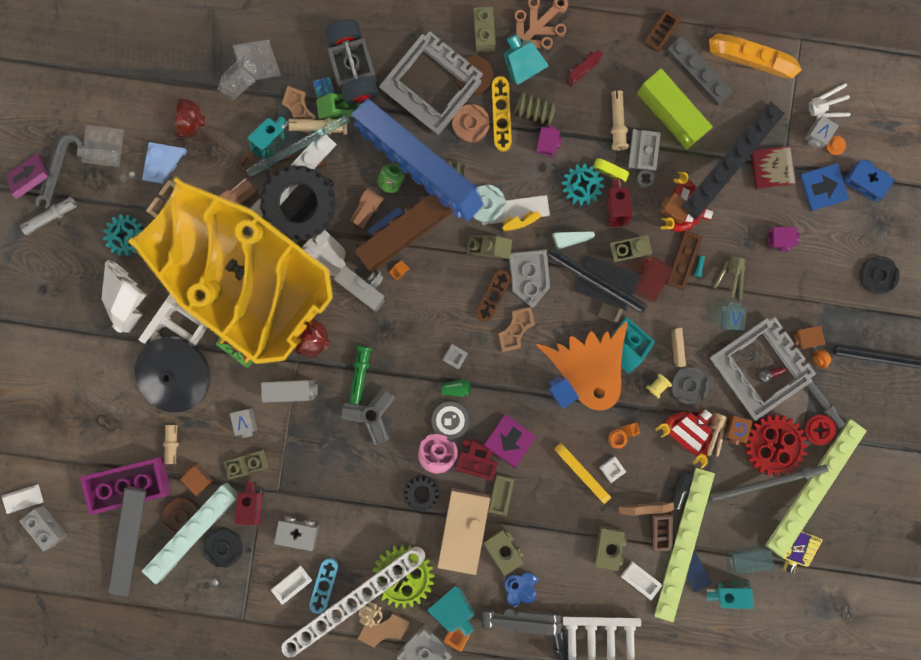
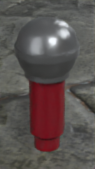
[758,367,787,383]

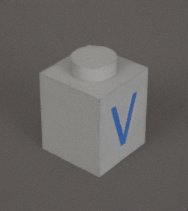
[804,116,839,149]
[230,408,258,438]

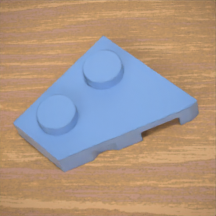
[142,142,187,184]

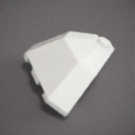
[102,260,146,333]

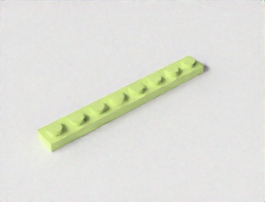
[766,419,866,557]
[654,468,715,622]

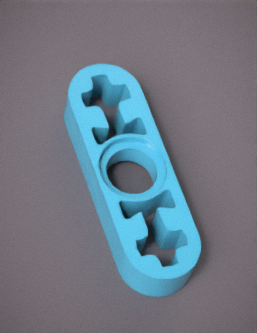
[309,557,339,614]

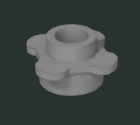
[366,270,383,288]

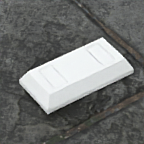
[1,484,44,514]
[621,561,663,600]
[271,565,312,605]

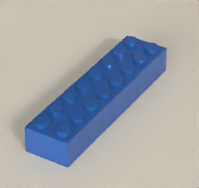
[351,98,484,222]

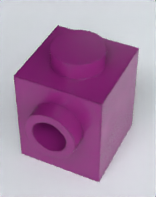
[536,126,562,157]
[768,227,800,252]

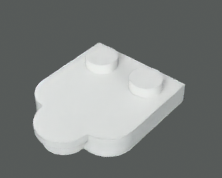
[302,230,346,276]

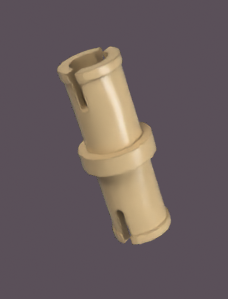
[163,425,179,464]

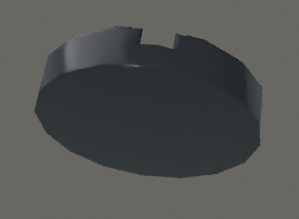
[859,256,900,294]
[204,529,243,568]

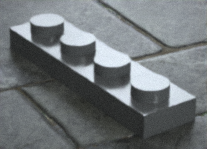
[666,36,733,106]

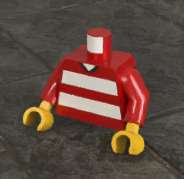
[661,172,713,232]
[655,408,713,469]

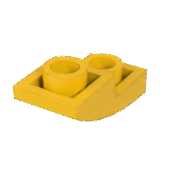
[501,211,542,232]

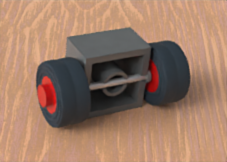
[325,19,378,105]

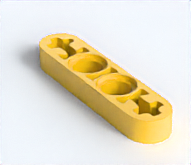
[492,76,512,152]
[554,442,611,504]

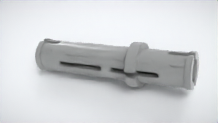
[20,197,77,235]

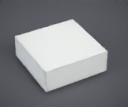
[599,456,626,483]

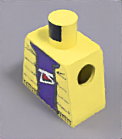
[777,531,823,574]

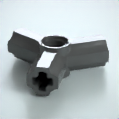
[342,387,396,445]

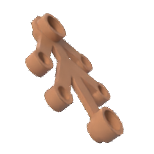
[514,0,568,50]

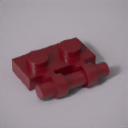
[456,439,498,481]

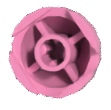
[418,434,458,474]

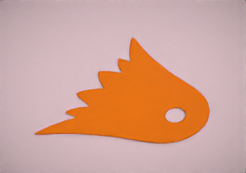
[536,322,628,411]

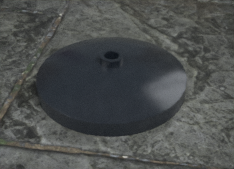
[135,336,211,413]

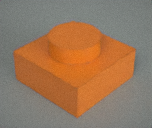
[443,629,470,652]

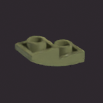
[224,450,269,480]

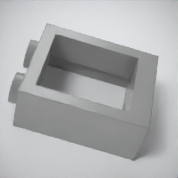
[261,380,318,402]

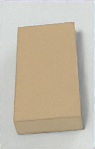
[671,328,686,367]

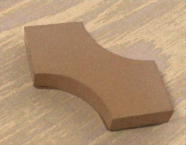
[281,86,318,135]
[498,307,535,352]
[619,502,674,516]
[358,612,410,648]

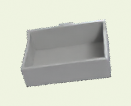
[334,265,385,312]

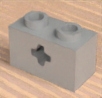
[19,506,67,552]
[274,516,319,551]

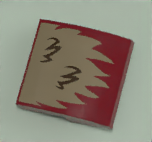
[751,146,796,189]

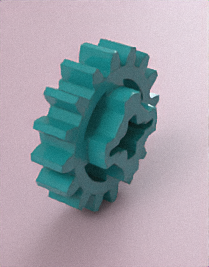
[562,164,604,206]
[103,215,144,256]

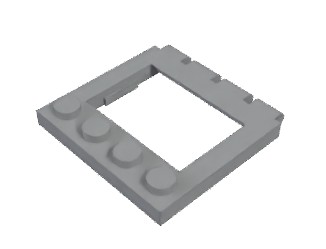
[379,31,483,136]
[709,317,816,421]

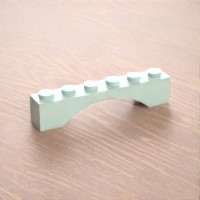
[142,483,238,584]

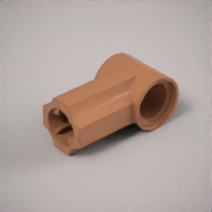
[219,178,257,206]
[350,188,385,229]

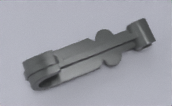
[35,134,83,210]
[482,609,563,635]

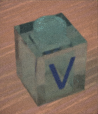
[721,303,747,331]

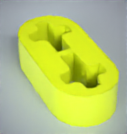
[593,158,629,183]

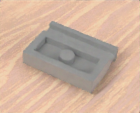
[628,129,661,172]

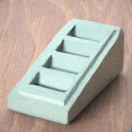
[552,231,595,249]

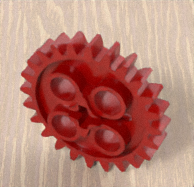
[743,414,808,477]

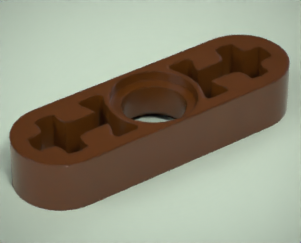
[476,270,511,322]

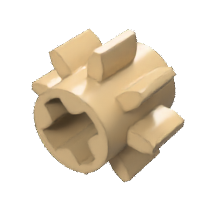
[359,601,382,628]

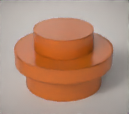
[826,136,846,155]
[813,350,831,368]
[608,429,628,449]

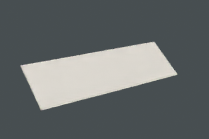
[482,195,550,225]

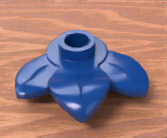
[504,572,539,608]

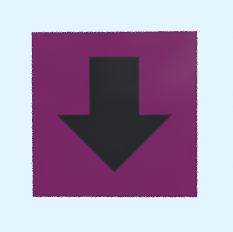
[6,153,48,199]
[483,414,536,468]

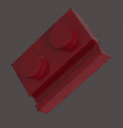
[566,50,603,87]

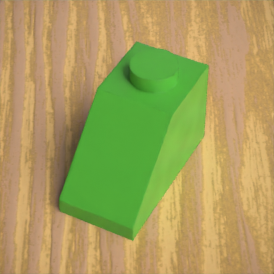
[316,93,361,119]

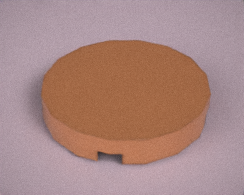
[452,104,490,143]

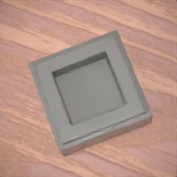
[443,344,468,370]

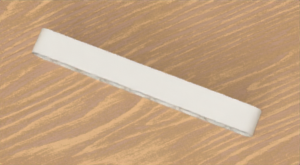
[282,547,425,657]

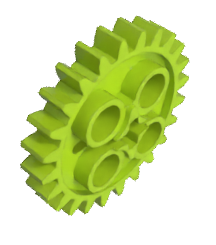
[372,544,435,609]

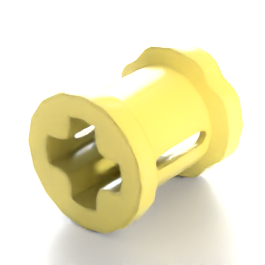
[646,373,672,399]

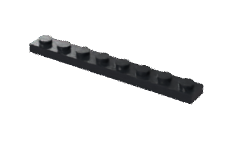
[681,102,785,220]

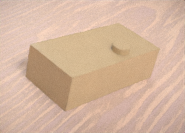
[438,488,490,575]

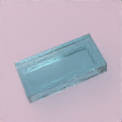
[732,549,774,574]

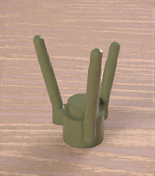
[713,256,745,300]

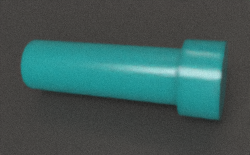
[694,256,705,278]

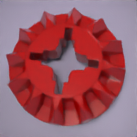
[804,415,836,446]

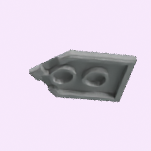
[509,250,550,308]

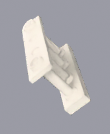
[138,294,208,346]
[561,617,641,660]

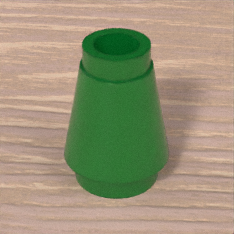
[442,378,470,397]

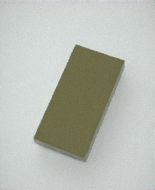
[488,474,515,516]

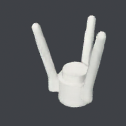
[809,83,851,119]

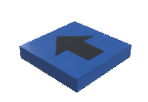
[799,163,849,211]

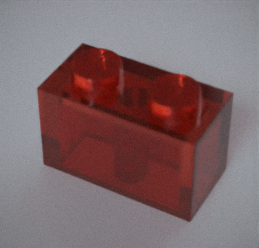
[635,256,674,302]

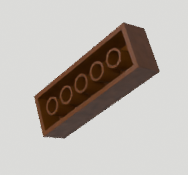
[355,193,452,272]

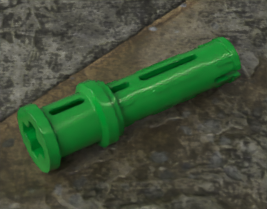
[349,345,373,405]

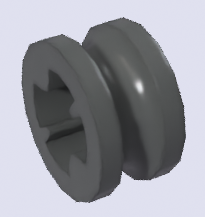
[636,170,655,188]

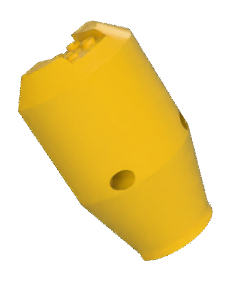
[128,177,333,364]

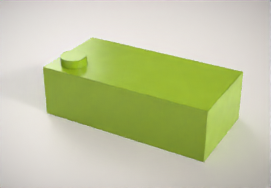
[637,69,713,150]

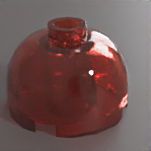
[175,98,205,137]
[295,319,330,357]

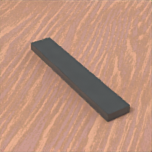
[108,486,147,597]

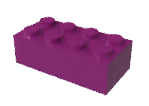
[80,456,172,515]

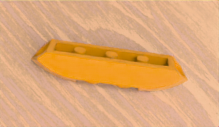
[709,34,802,79]

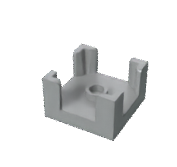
[397,624,452,660]

